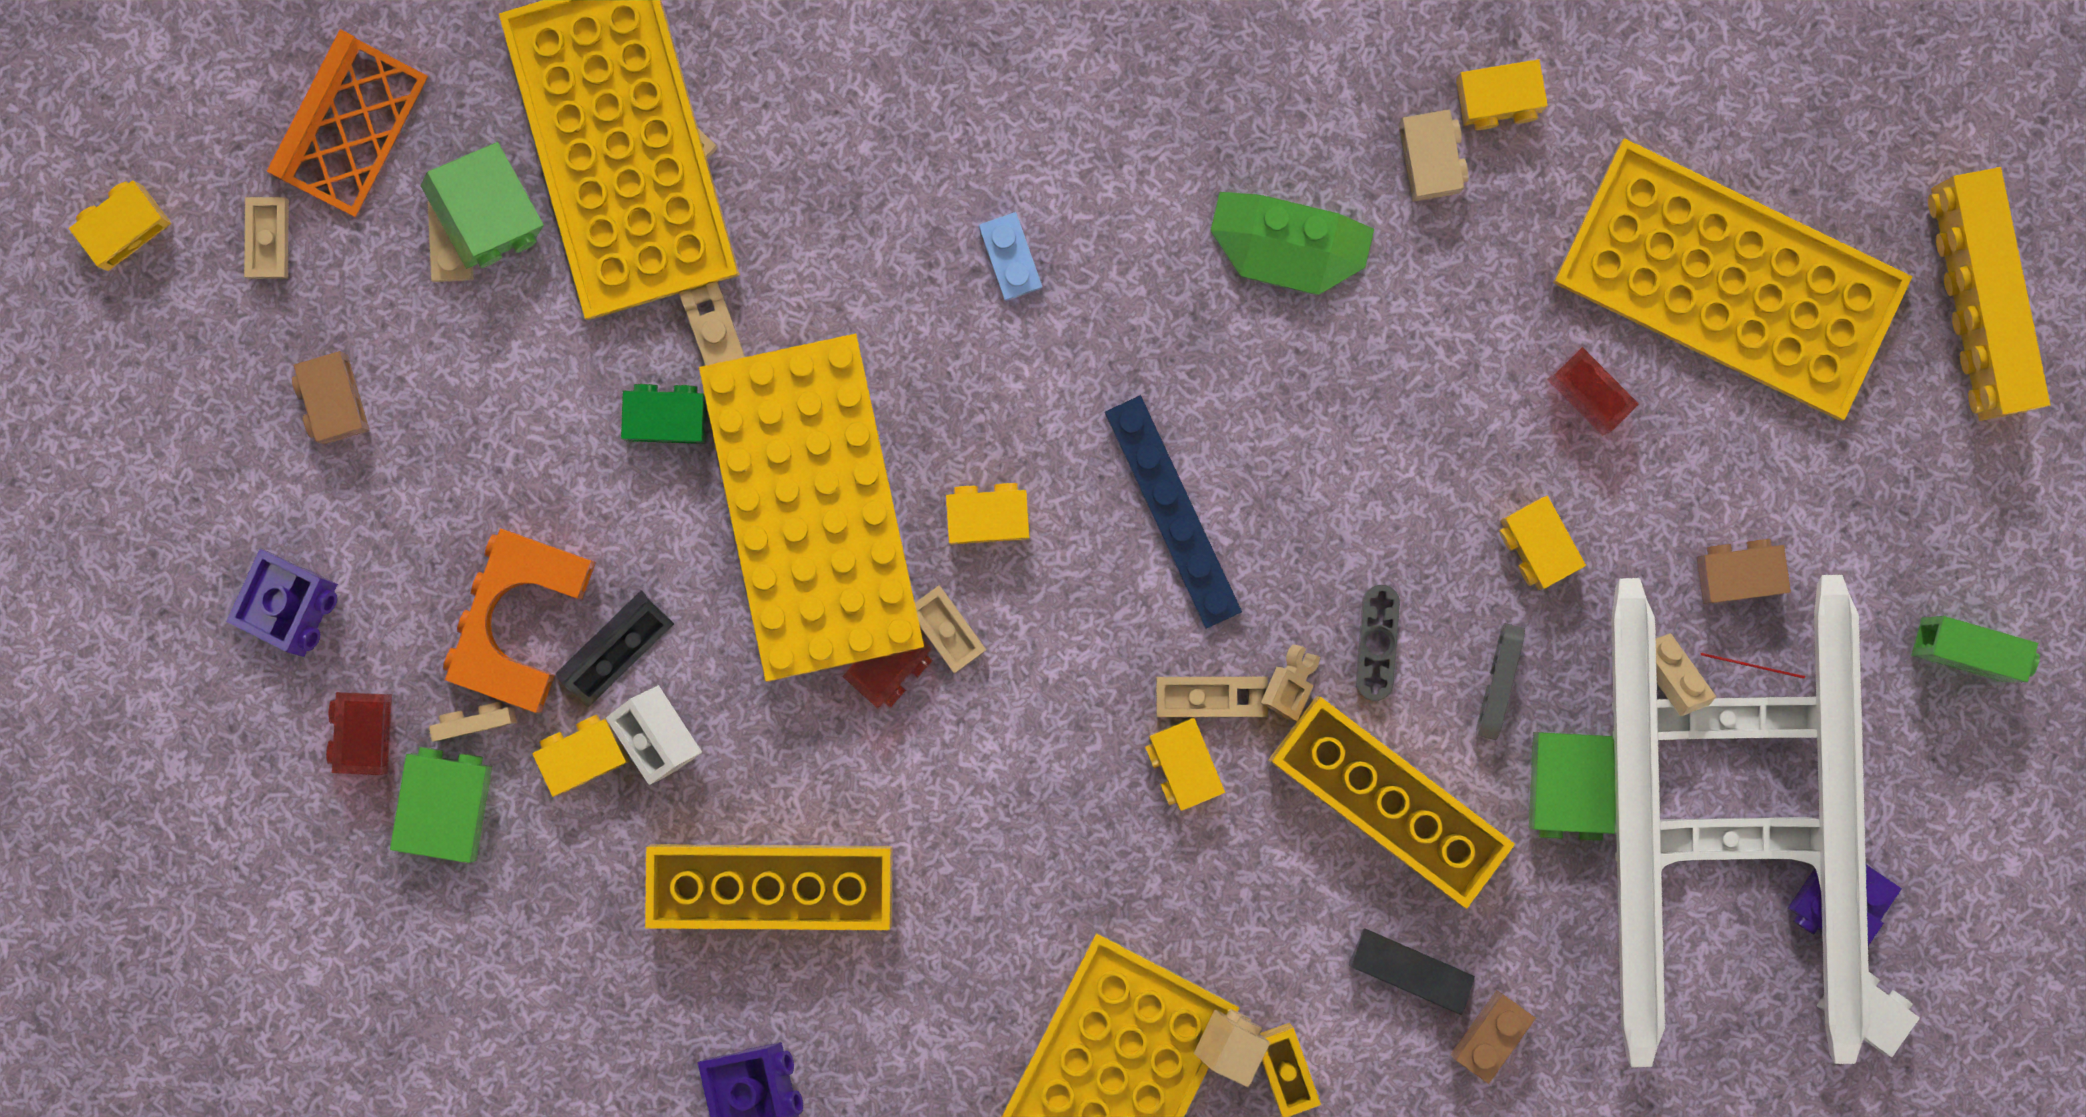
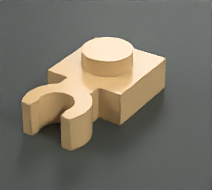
[1261,644,1320,722]

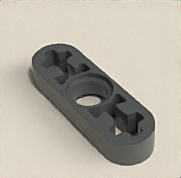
[1356,585,1400,701]
[1476,623,1525,740]

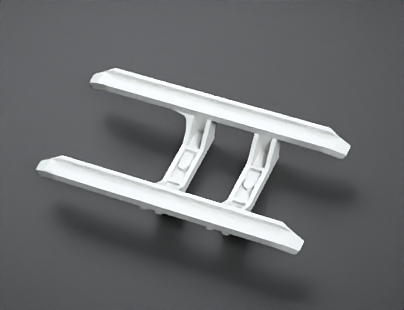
[1611,575,1870,1067]

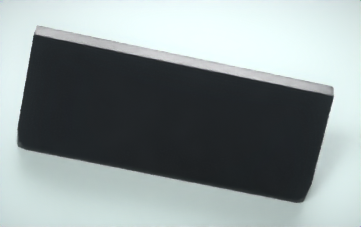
[556,590,674,707]
[1348,928,1475,1015]

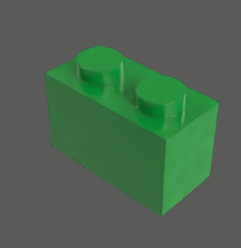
[621,384,707,444]

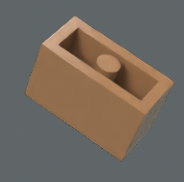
[292,351,370,444]
[1697,539,1791,604]
[1450,990,1536,1084]

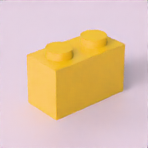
[1456,59,1548,130]
[68,180,172,271]
[946,483,1029,545]
[1499,495,1586,590]
[532,715,630,797]
[1145,717,1226,811]
[1259,1022,1321,1117]

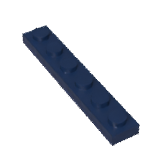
[1104,395,1242,629]

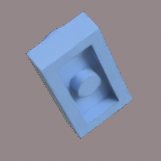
[979,212,1042,301]

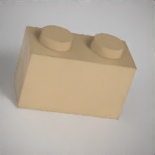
[1398,109,1469,202]
[1194,1009,1270,1087]

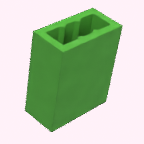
[420,142,544,269]
[1911,616,2040,682]
[1528,732,1616,841]
[390,747,492,863]

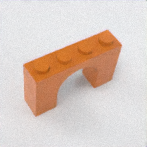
[443,528,596,713]

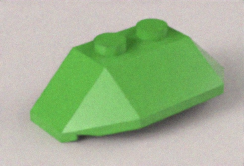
[1210,192,1374,295]

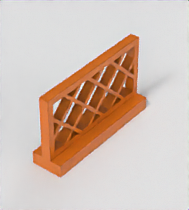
[267,29,428,218]

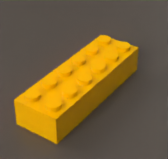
[1928,167,2051,421]
[1268,696,1515,909]
[645,844,893,930]

